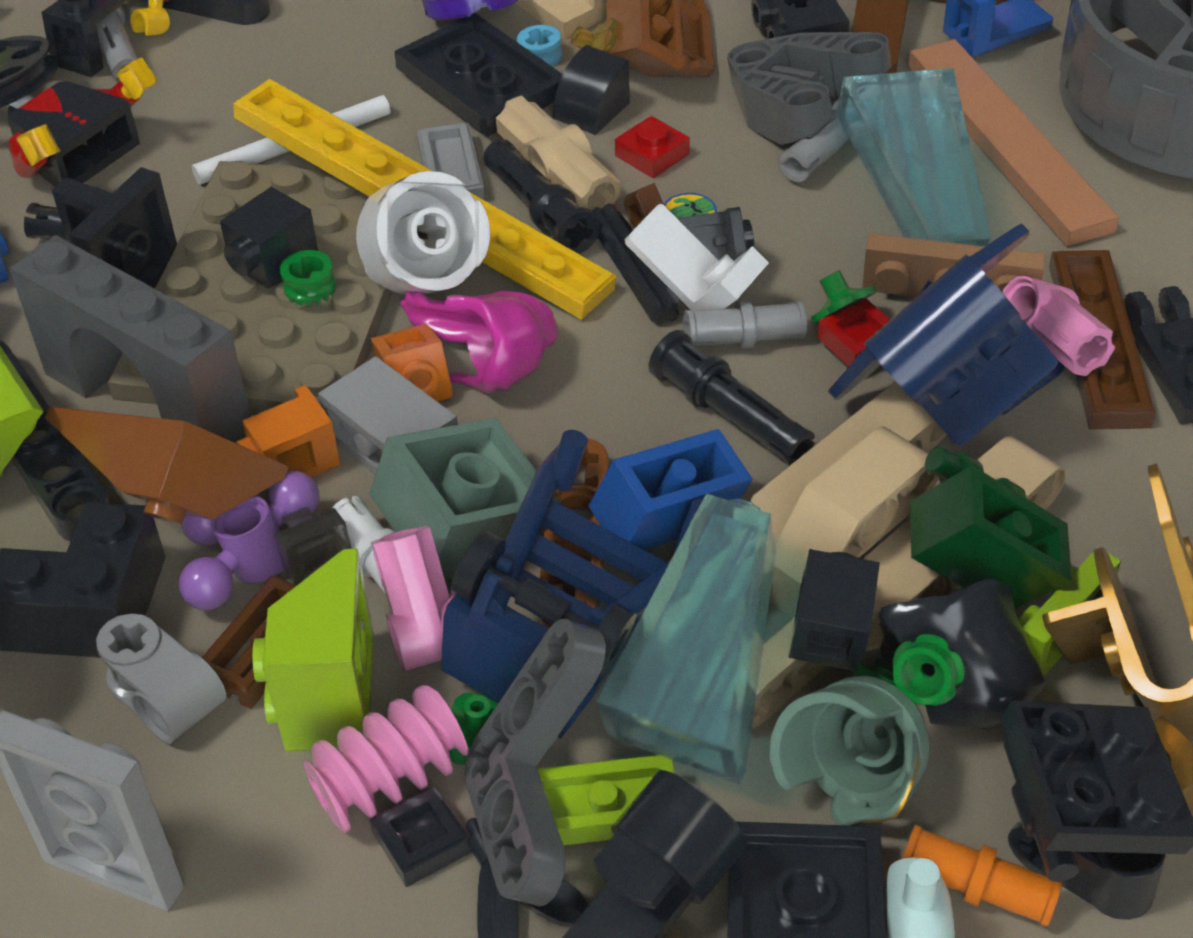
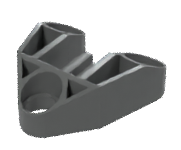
[727,32,892,145]

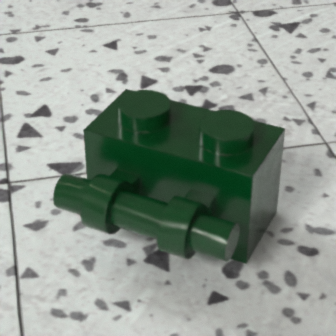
[910,446,1072,609]

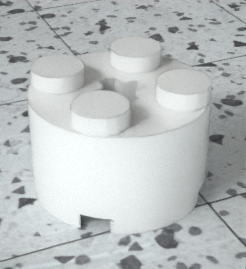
[356,171,490,295]

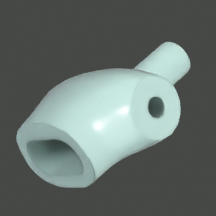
[886,857,955,938]

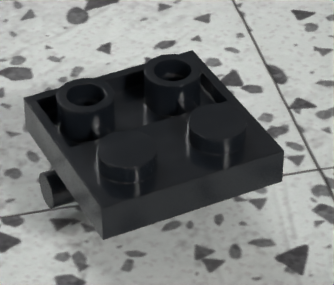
[1000,701,1193,882]

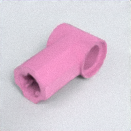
[1002,276,1115,376]
[371,525,454,672]

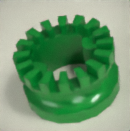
[280,250,336,306]

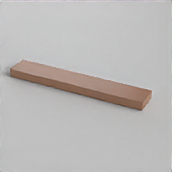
[908,39,1119,247]

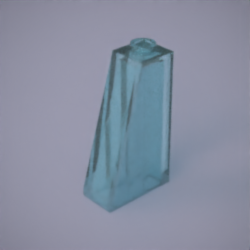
[837,68,991,246]
[597,493,776,785]

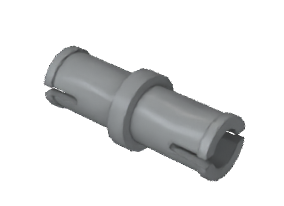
[683,301,807,349]

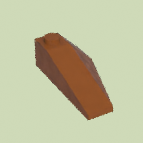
[45,406,289,525]

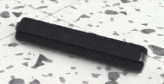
[592,203,679,325]

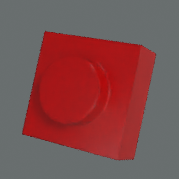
[615,115,690,178]
[817,298,890,367]

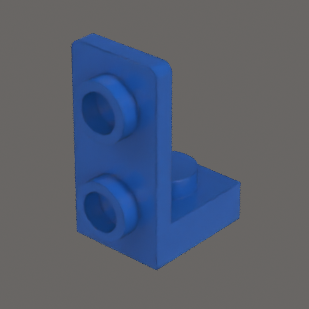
[943,0,1054,57]

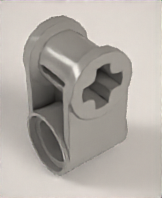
[96,613,227,744]

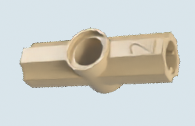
[496,96,621,211]

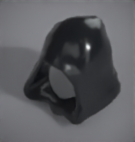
[878,578,1046,730]

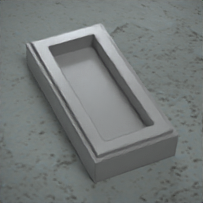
[417,123,485,201]

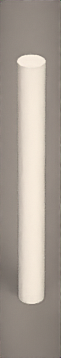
[191,95,391,185]

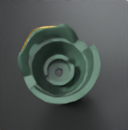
[769,676,929,826]

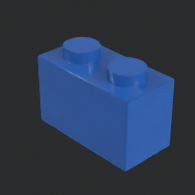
[589,429,753,550]

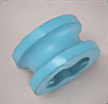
[517,25,563,67]

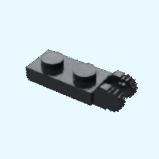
[1124,286,1193,425]

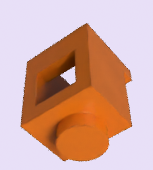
[235,385,340,477]

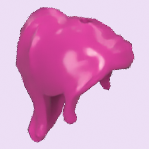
[401,291,559,393]

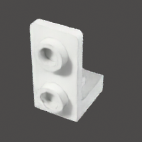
[625,204,769,311]

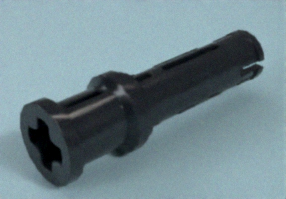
[483,139,600,254]
[648,330,815,466]

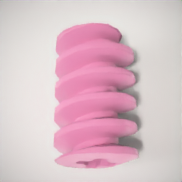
[302,685,469,834]

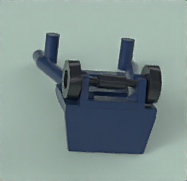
[441,430,729,739]

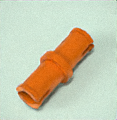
[903,824,1063,927]

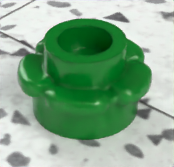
[893,634,965,705]

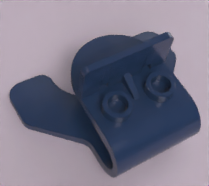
[828,223,1057,445]

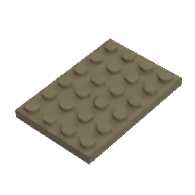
[108,161,393,415]

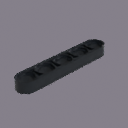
[0,341,109,541]

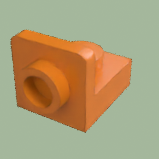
[370,323,453,402]

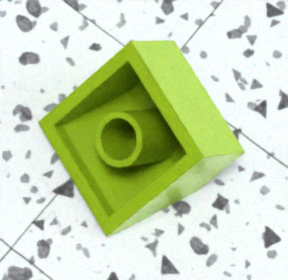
[252,548,374,751]

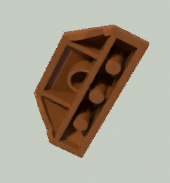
[606,0,714,77]

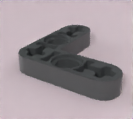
[465,619,606,906]

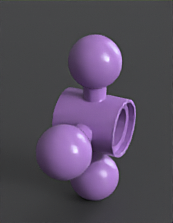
[179,471,320,610]

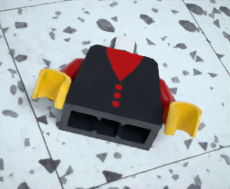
[8,57,158,187]

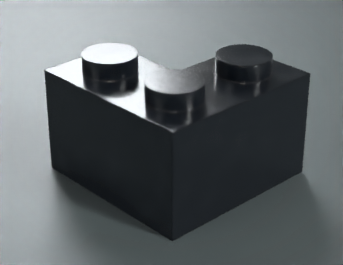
[0,502,166,658]

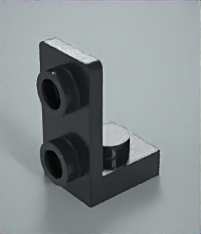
[41,0,129,77]

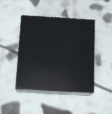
[370,786,472,887]

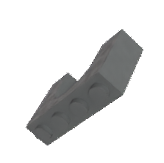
[9,235,251,443]

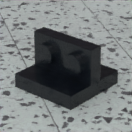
[52,167,177,288]

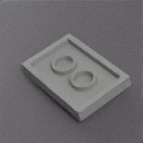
[0,710,184,912]

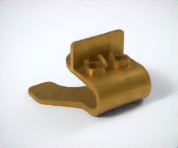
[1042,463,1193,739]

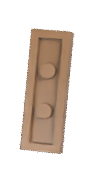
[862,233,1046,297]

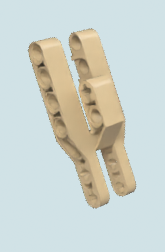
[641,381,1066,731]

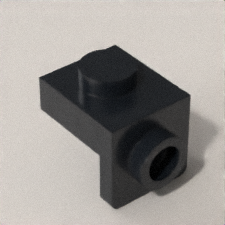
[677,207,754,261]

